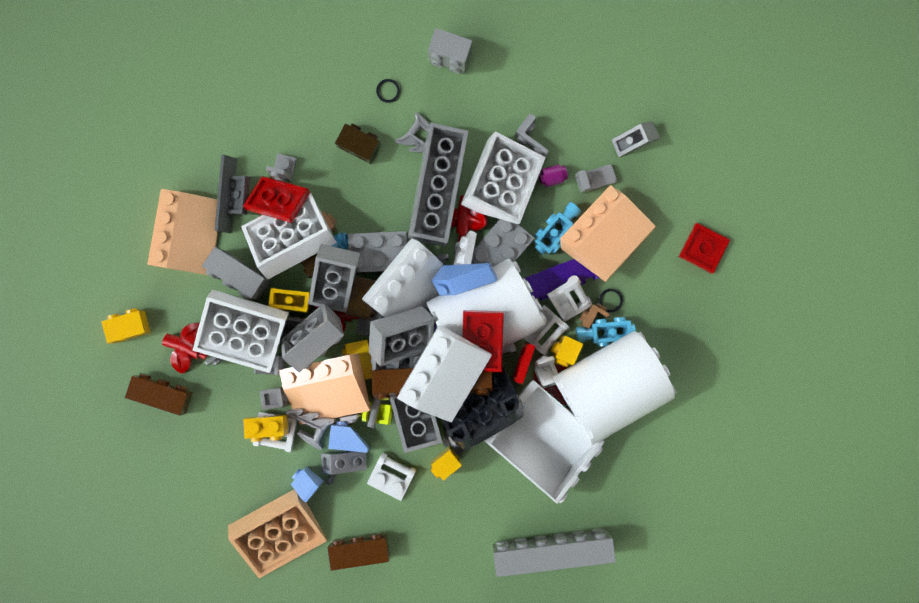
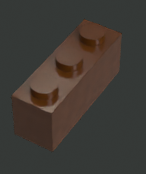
[125,373,193,416]
[327,533,390,571]

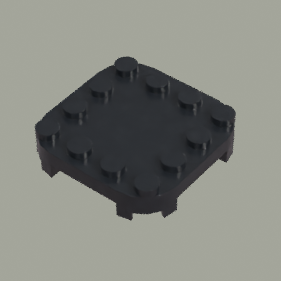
[442,366,524,450]

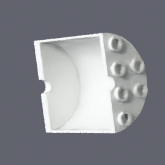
[426,259,547,348]
[552,331,677,446]
[485,380,605,503]

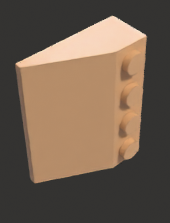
[560,185,656,282]
[147,189,218,275]
[279,353,371,425]
[228,489,327,578]

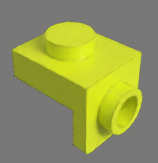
[361,402,393,425]

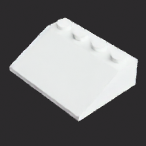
[461,131,546,224]
[241,190,336,280]
[362,238,443,317]
[193,289,289,373]
[397,324,492,423]

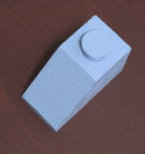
[328,421,369,453]
[291,467,324,502]

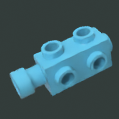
[534,202,582,255]
[576,317,636,347]

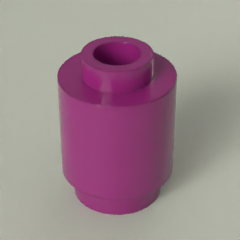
[539,164,568,188]

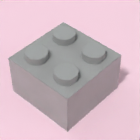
[428,28,472,74]

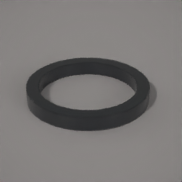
[376,79,400,103]
[599,289,623,312]

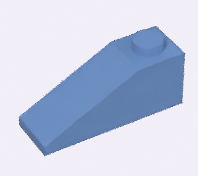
[431,263,498,296]

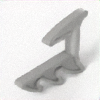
[395,112,430,153]
[286,408,335,450]

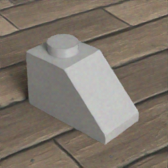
[612,121,660,157]

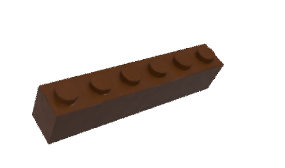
[372,368,493,400]

